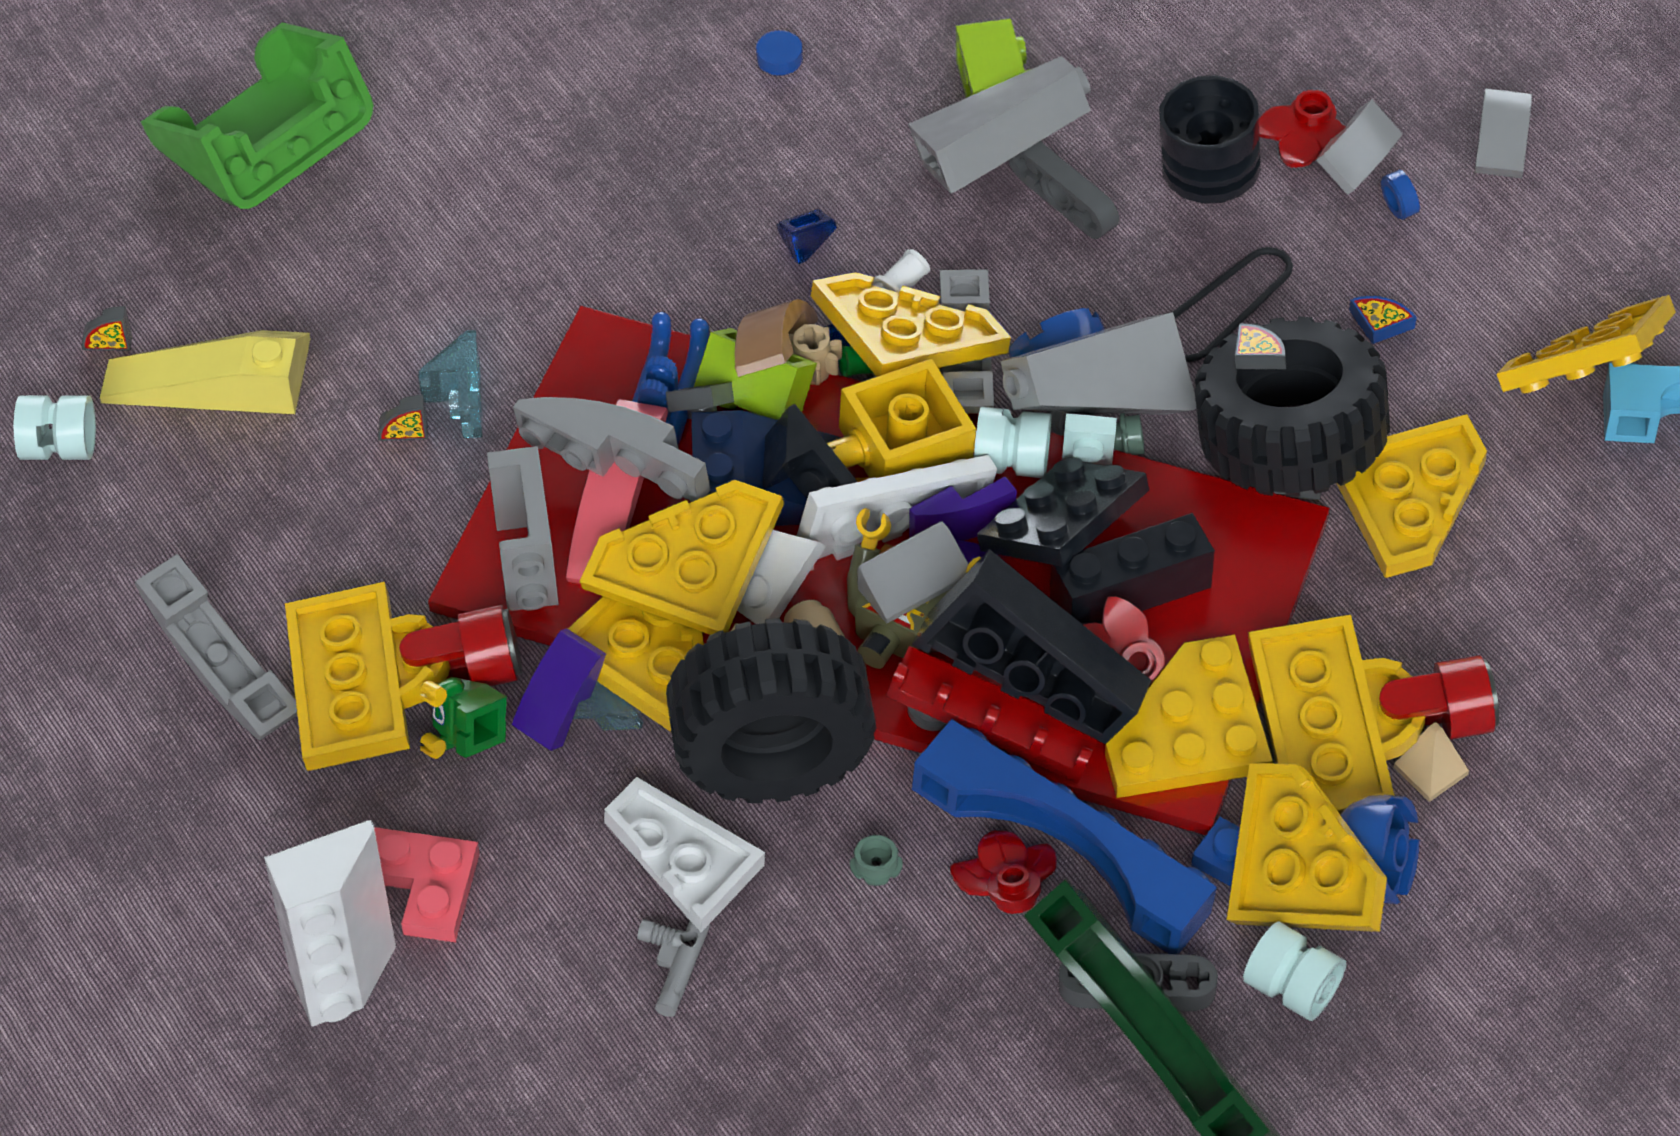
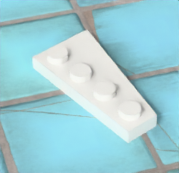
[797,455,997,571]

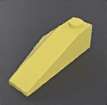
[100,330,310,414]

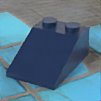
[691,410,843,526]

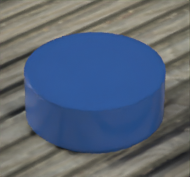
[756,31,803,75]
[1381,169,1420,220]

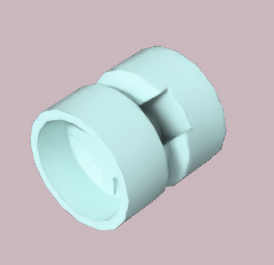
[14,395,96,460]
[974,406,1052,478]
[1243,921,1346,1021]

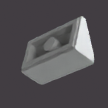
[857,521,968,624]

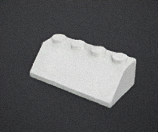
[264,820,396,1027]

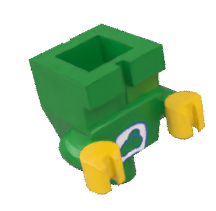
[420,677,507,759]

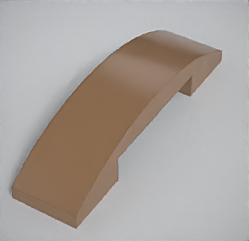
[735,299,818,377]

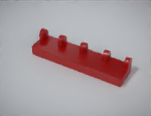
[886,646,1098,783]

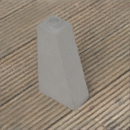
[908,56,1091,194]
[1000,312,1196,415]

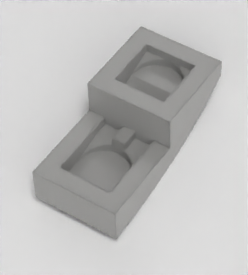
[1475,88,1532,178]
[1316,99,1403,195]

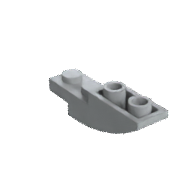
[513,397,710,502]

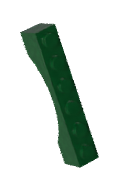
[1023,880,1281,1136]

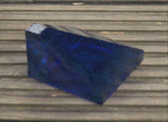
[776,209,837,264]

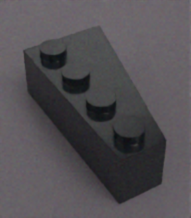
[912,549,1152,744]

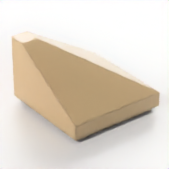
[1394,722,1469,802]

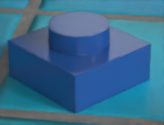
[1191,817,1240,887]

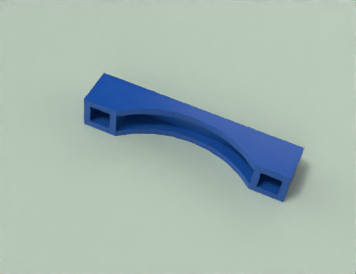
[912,719,1217,955]

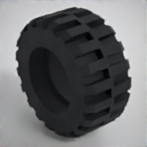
[1194,317,1390,497]
[666,618,876,804]

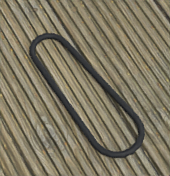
[1173,247,1293,362]

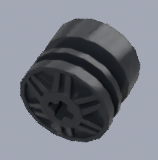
[1159,75,1261,204]

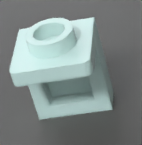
[1062,413,1117,466]

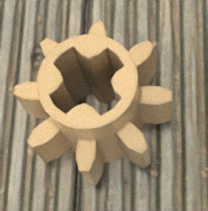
[788,324,842,385]

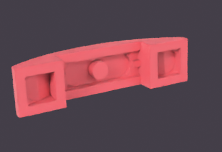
[566,399,668,584]

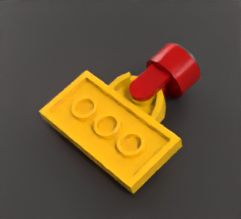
[285,582,523,771]
[1248,615,1499,815]

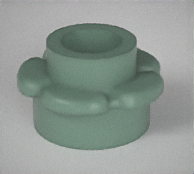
[1114,413,1145,455]
[850,835,903,886]

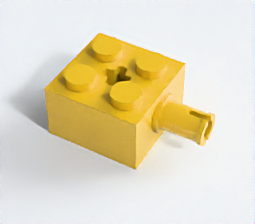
[827,359,976,478]

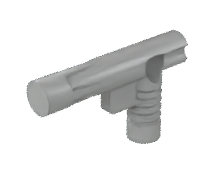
[637,919,710,1017]

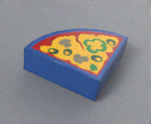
[1349,296,1417,344]

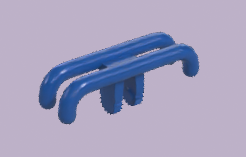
[632,312,710,446]

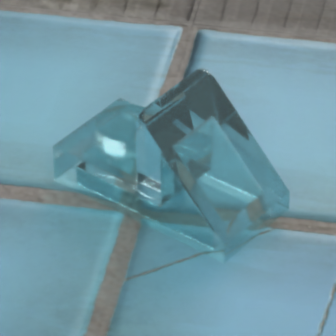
[418,330,483,439]

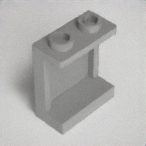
[487,446,559,611]

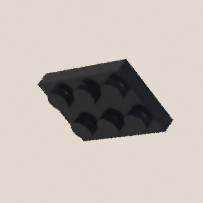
[977,458,1149,567]

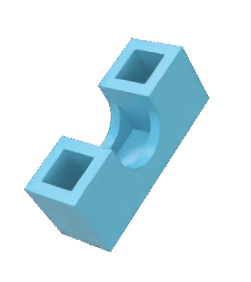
[1603,363,1680,443]

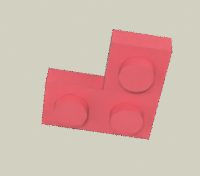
[374,827,480,943]

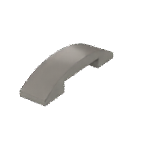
[940,269,994,414]
[135,554,297,741]

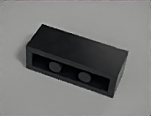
[1050,513,1215,624]

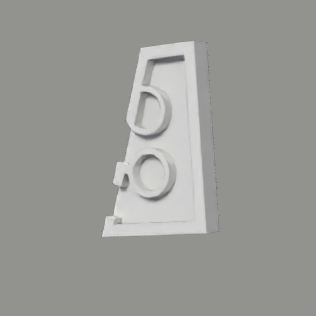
[737,530,826,624]
[604,777,765,932]

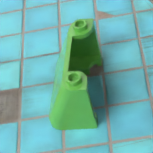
[141,22,373,209]

